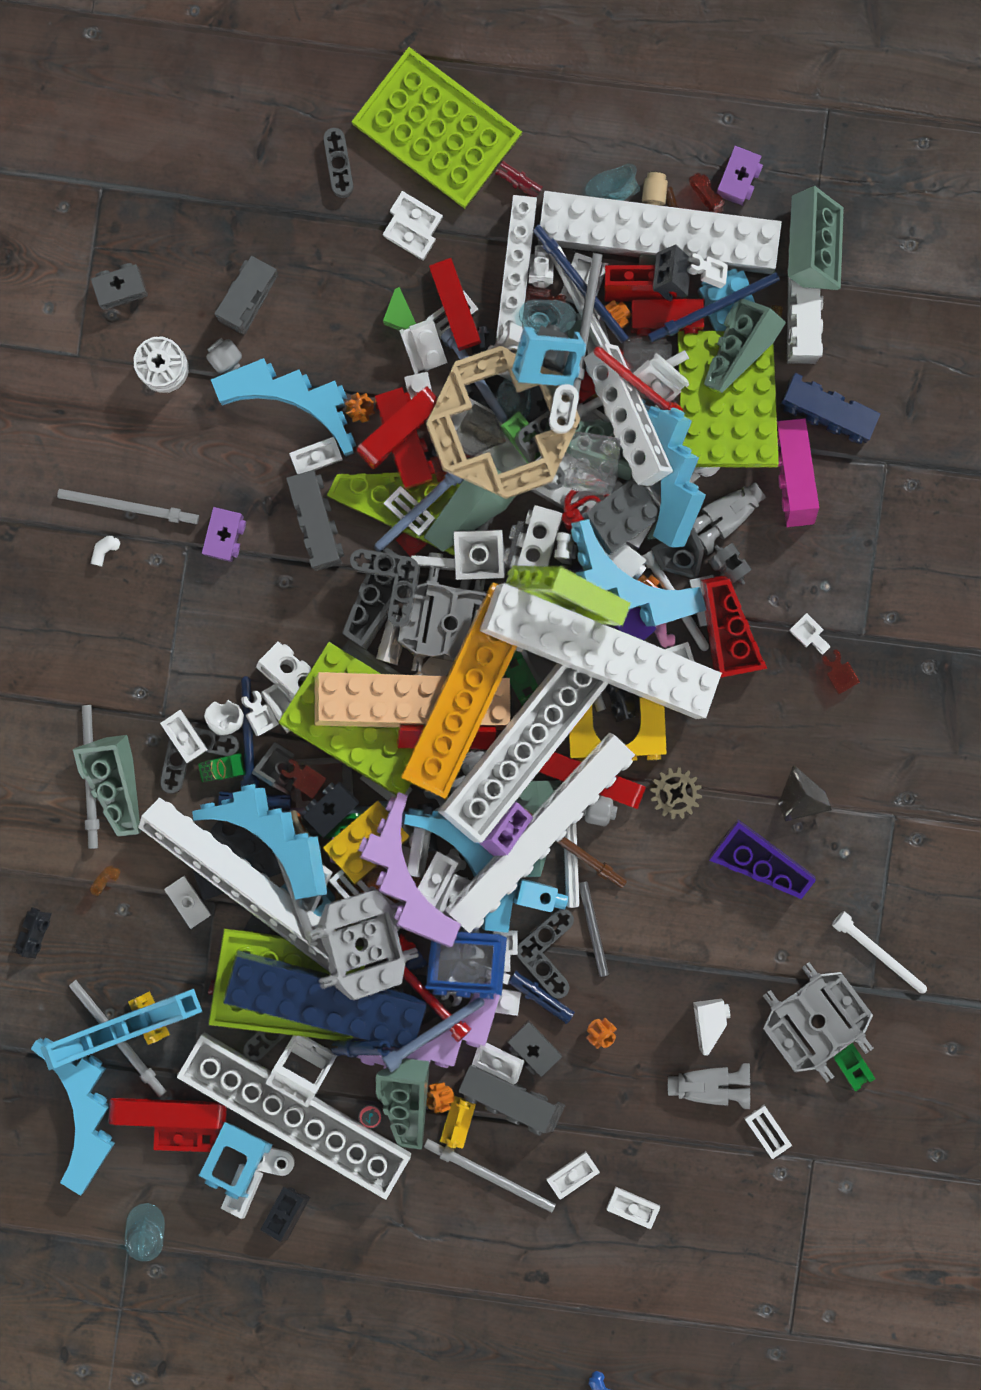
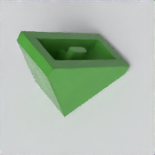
[383,287,416,330]

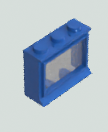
[425,932,507,1000]

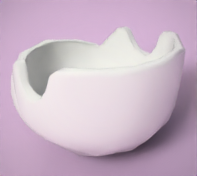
[204,700,244,735]

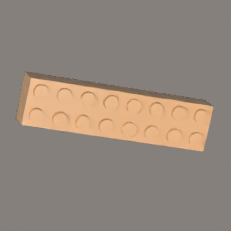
[315,672,510,730]

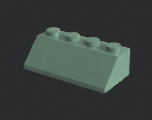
[788,186,844,290]

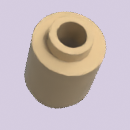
[642,172,668,206]

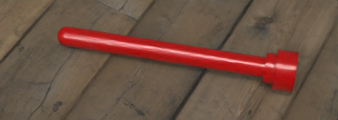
[594,347,683,411]
[385,958,472,1042]

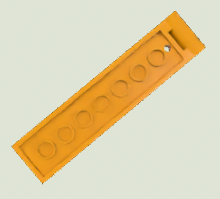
[401,582,517,799]

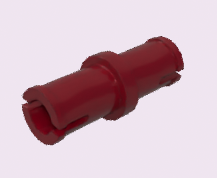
[495,160,543,198]

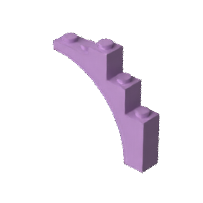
[358,792,461,948]
[357,980,500,1069]

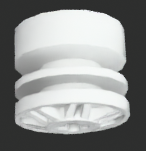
[134,337,189,393]

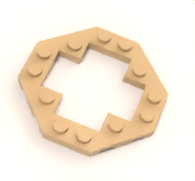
[426,346,580,499]

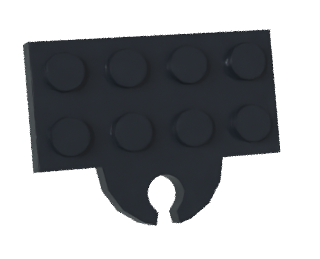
[192,820,282,901]

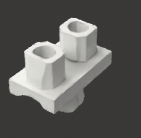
[529,245,554,288]

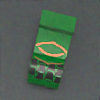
[198,753,245,782]

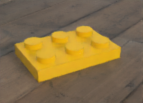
[323,801,410,885]

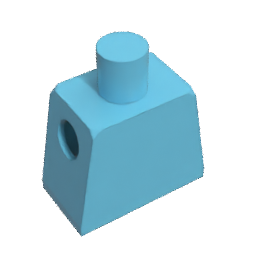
[513,878,568,912]

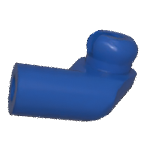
[589,1371,611,1390]

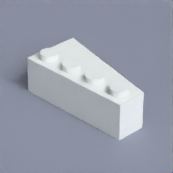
[787,277,823,364]

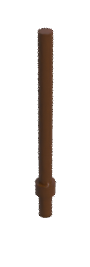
[523,807,627,888]

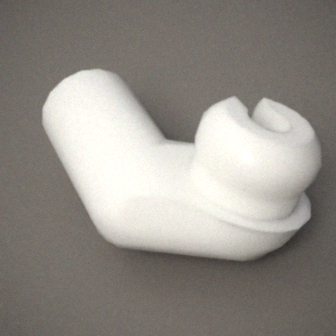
[90,536,120,566]

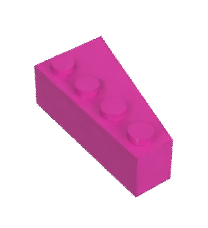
[777,418,819,527]

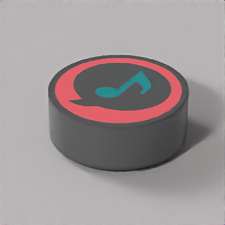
[358,1104,383,1129]

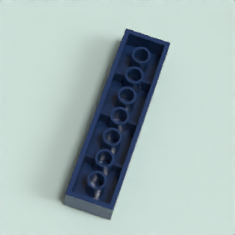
[224,950,426,1049]

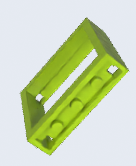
[505,565,631,626]

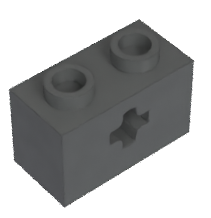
[91,263,148,310]
[508,1020,562,1077]

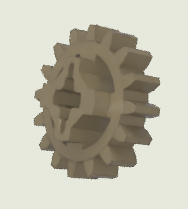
[650,767,702,819]

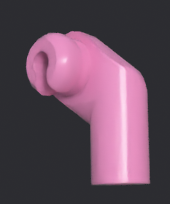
[655,623,675,648]

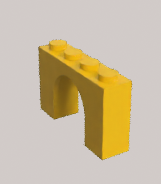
[569,698,667,762]

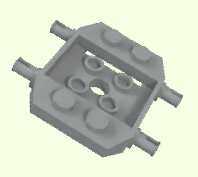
[397,567,486,672]
[307,890,418,1000]
[763,962,874,1083]

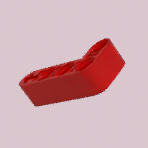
[357,386,438,470]

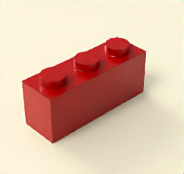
[605,265,677,302]
[631,299,704,336]

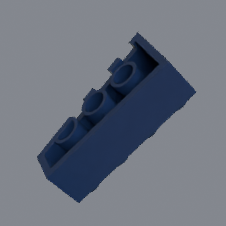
[778,373,881,444]

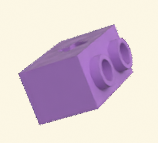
[716,146,763,205]
[202,507,246,562]
[479,802,533,856]

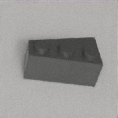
[214,256,278,336]

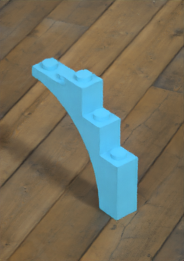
[211,358,356,457]
[641,398,706,547]
[571,519,706,627]
[192,784,327,900]
[402,808,514,933]
[40,989,202,1070]
[31,1038,115,1196]

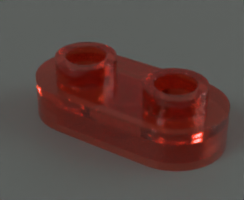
[689,172,725,213]

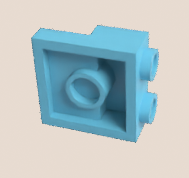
[698,268,755,331]

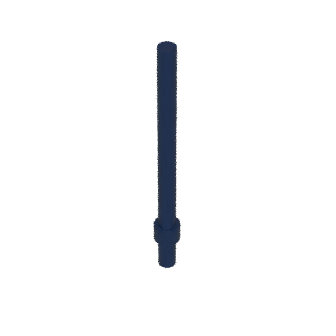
[532,224,629,344]
[648,272,780,343]

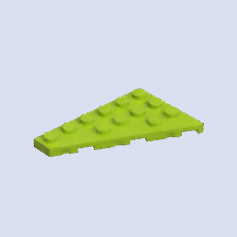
[327,471,462,556]

